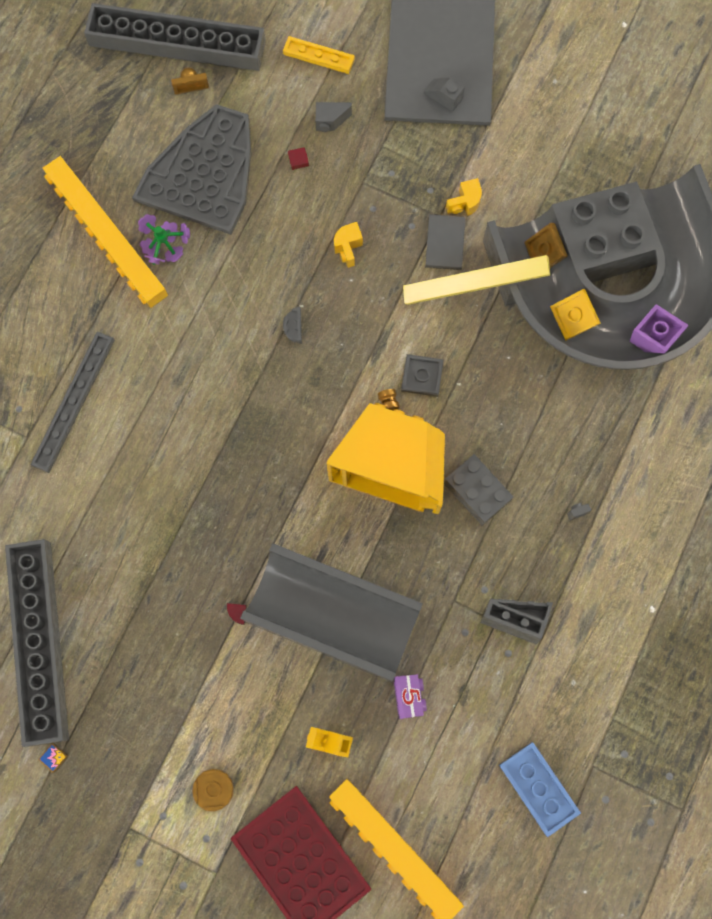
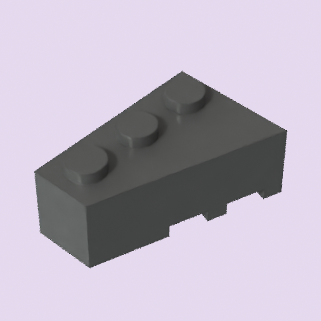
[480,599,553,644]

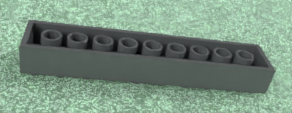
[84,3,266,71]
[5,539,69,747]

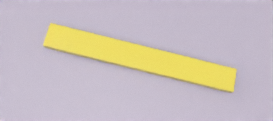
[403,255,550,305]

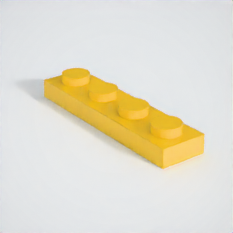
[283,36,355,74]

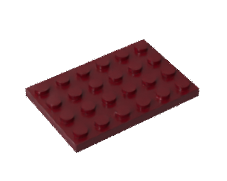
[230,786,372,919]

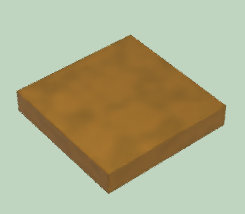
[524,223,568,268]

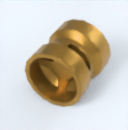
[377,389,400,411]

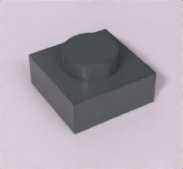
[567,503,592,521]

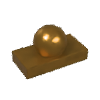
[171,67,209,95]

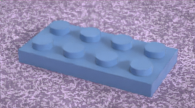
[499,742,581,837]

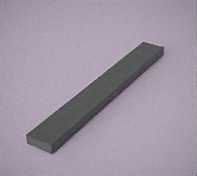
[30,332,115,473]

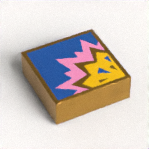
[38,743,68,773]

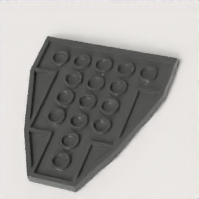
[132,104,251,235]

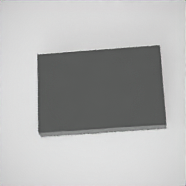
[425,214,466,270]

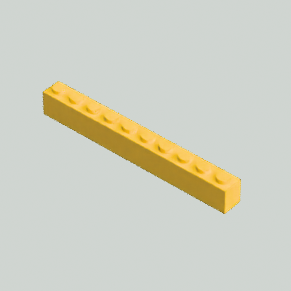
[43,156,168,308]

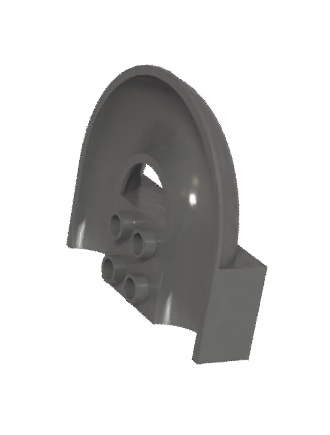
[483,164,712,370]

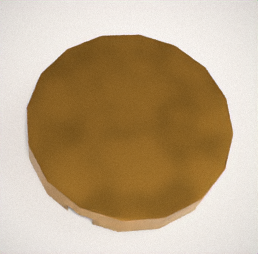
[192,769,234,812]

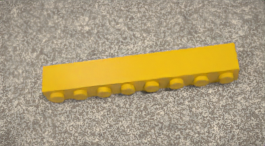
[329,778,464,919]

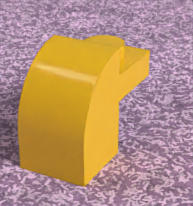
[446,178,482,216]
[334,222,363,268]
[306,727,353,758]

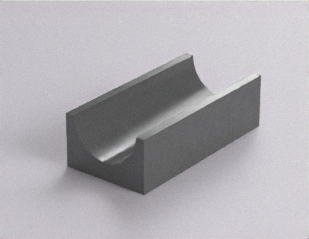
[241,543,423,683]

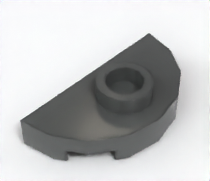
[283,307,302,344]

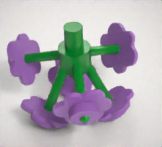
[138,214,190,265]

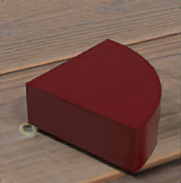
[227,603,247,625]

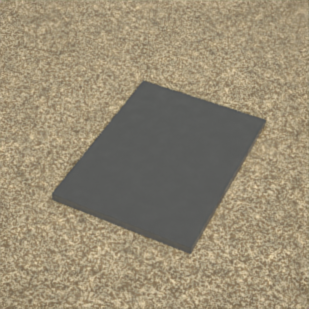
[385,0,495,126]

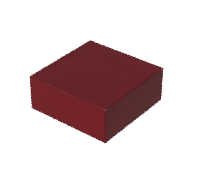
[288,147,309,170]

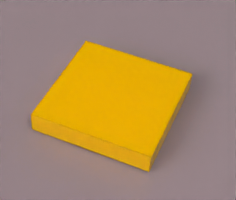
[550,289,601,341]

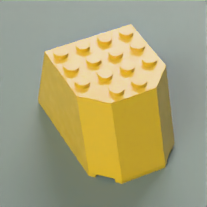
[326,403,445,514]

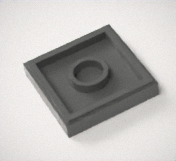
[401,354,444,397]

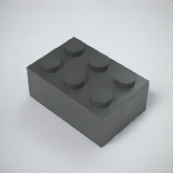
[444,454,513,526]

